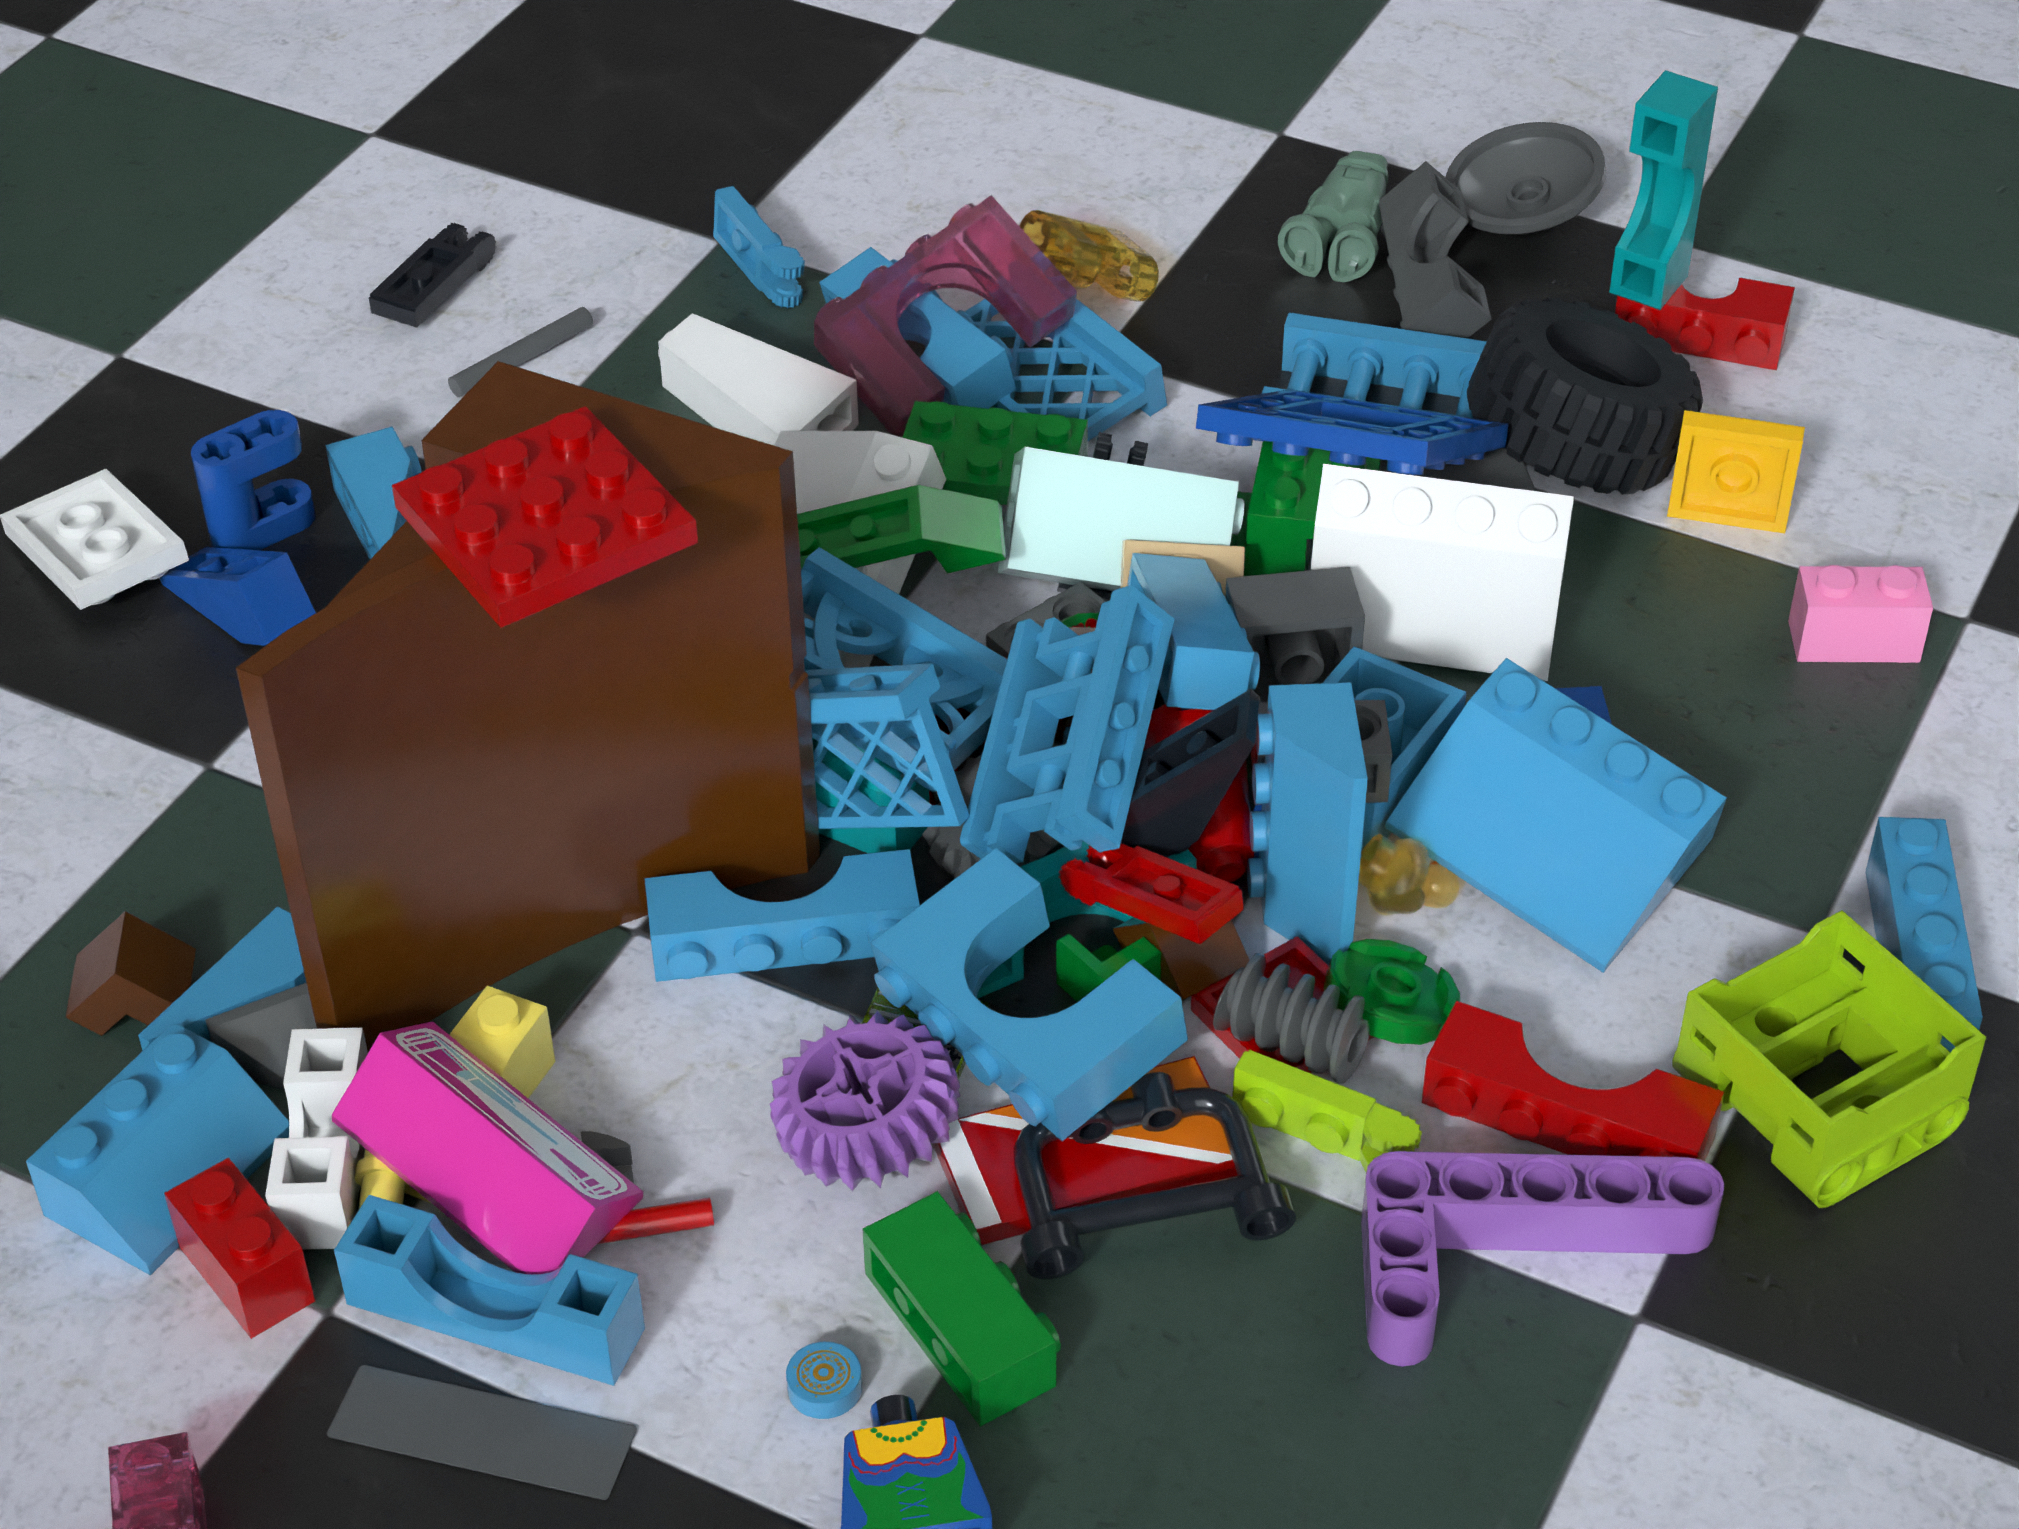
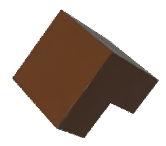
[65,911,196,1036]
[1113,917,1249,1000]

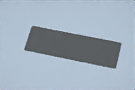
[327,1365,637,1500]

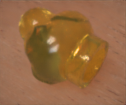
[1358,834,1459,916]

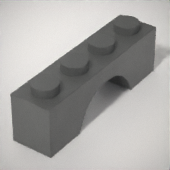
[1379,161,1492,339]

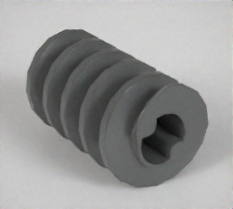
[1213,953,1370,1083]

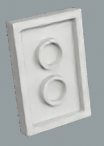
[0,469,189,610]

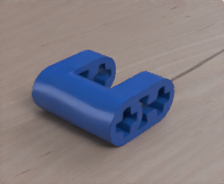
[191,410,316,550]

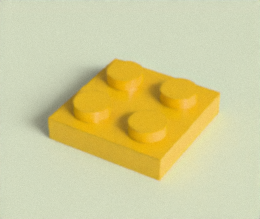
[1667,410,1805,534]

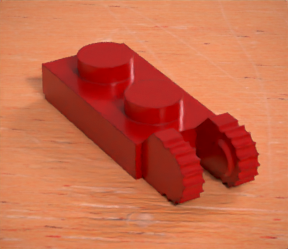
[1058,843,1244,944]

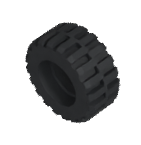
[1467,297,1703,495]

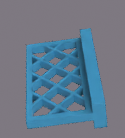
[924,258,1167,441]
[805,663,970,829]

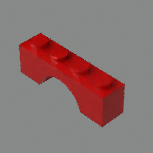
[1421,1001,1724,1161]

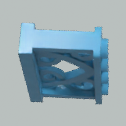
[801,547,1007,792]

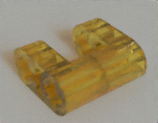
[1017,210,1159,302]

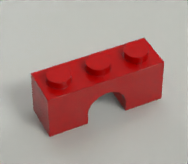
[1615,278,1795,371]

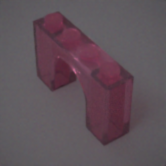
[814,195,1077,438]

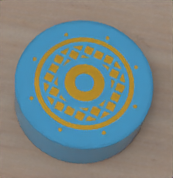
[786,1342,862,1419]

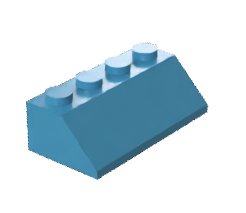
[1247,682,1368,965]

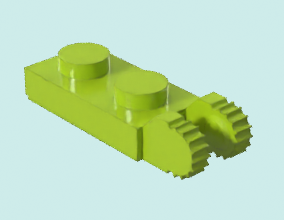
[1232,1050,1422,1172]

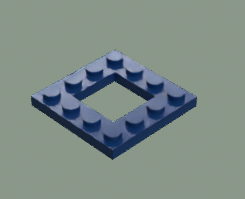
[1196,389,1508,475]

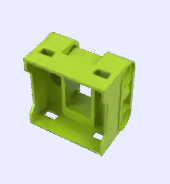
[1672,910,1986,1208]

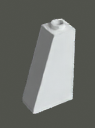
[658,313,859,445]

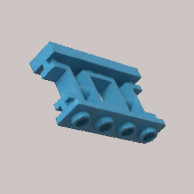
[960,585,1175,863]

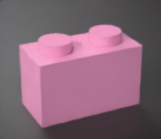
[1788,565,1933,663]

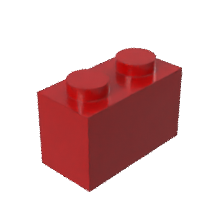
[164,1157,315,1339]

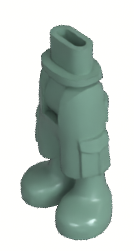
[1278,151,1389,283]

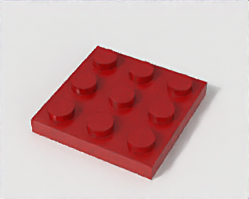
[392,406,698,628]

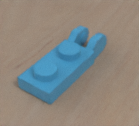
[713,186,805,309]

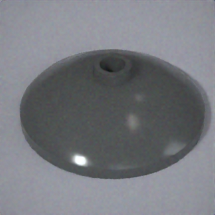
[1445,122,1606,236]

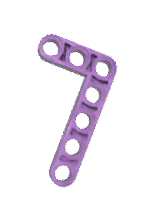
[1361,1151,1724,1367]

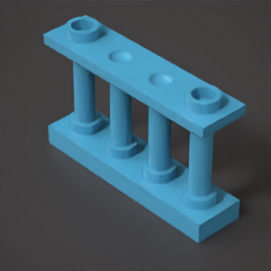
[1262,313,1487,418]

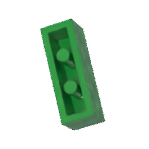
[862,1191,1061,1427]

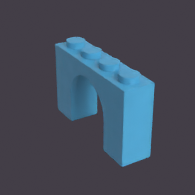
[871,848,1188,1141]

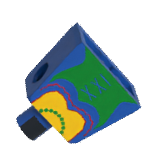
[841,1395,992,1529]

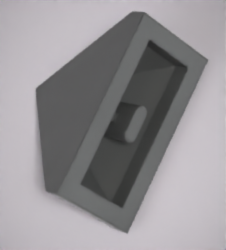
[205,983,317,1090]

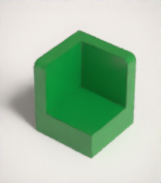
[1056,934,1161,1002]

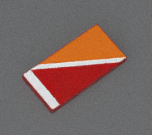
[932,1056,1237,1245]

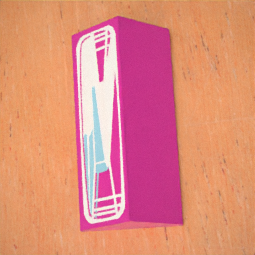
[332,1021,644,1275]

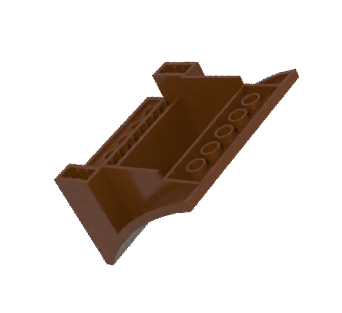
[236,361,820,1052]

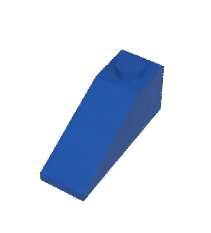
[159,547,316,646]

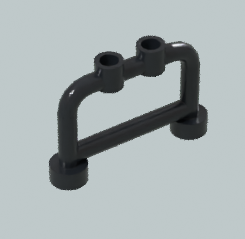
[1014,1072,1296,1279]

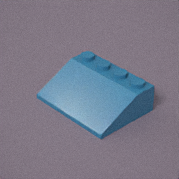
[1385,658,1727,973]

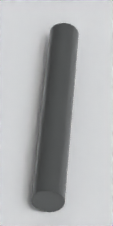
[448,307,593,397]

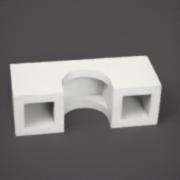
[265,1027,368,1249]

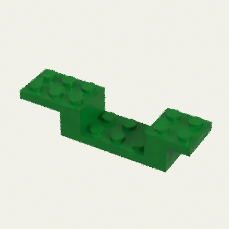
[903,401,1381,577]

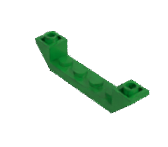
[797,485,1006,574]

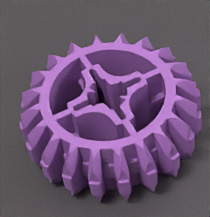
[769,1011,960,1191]

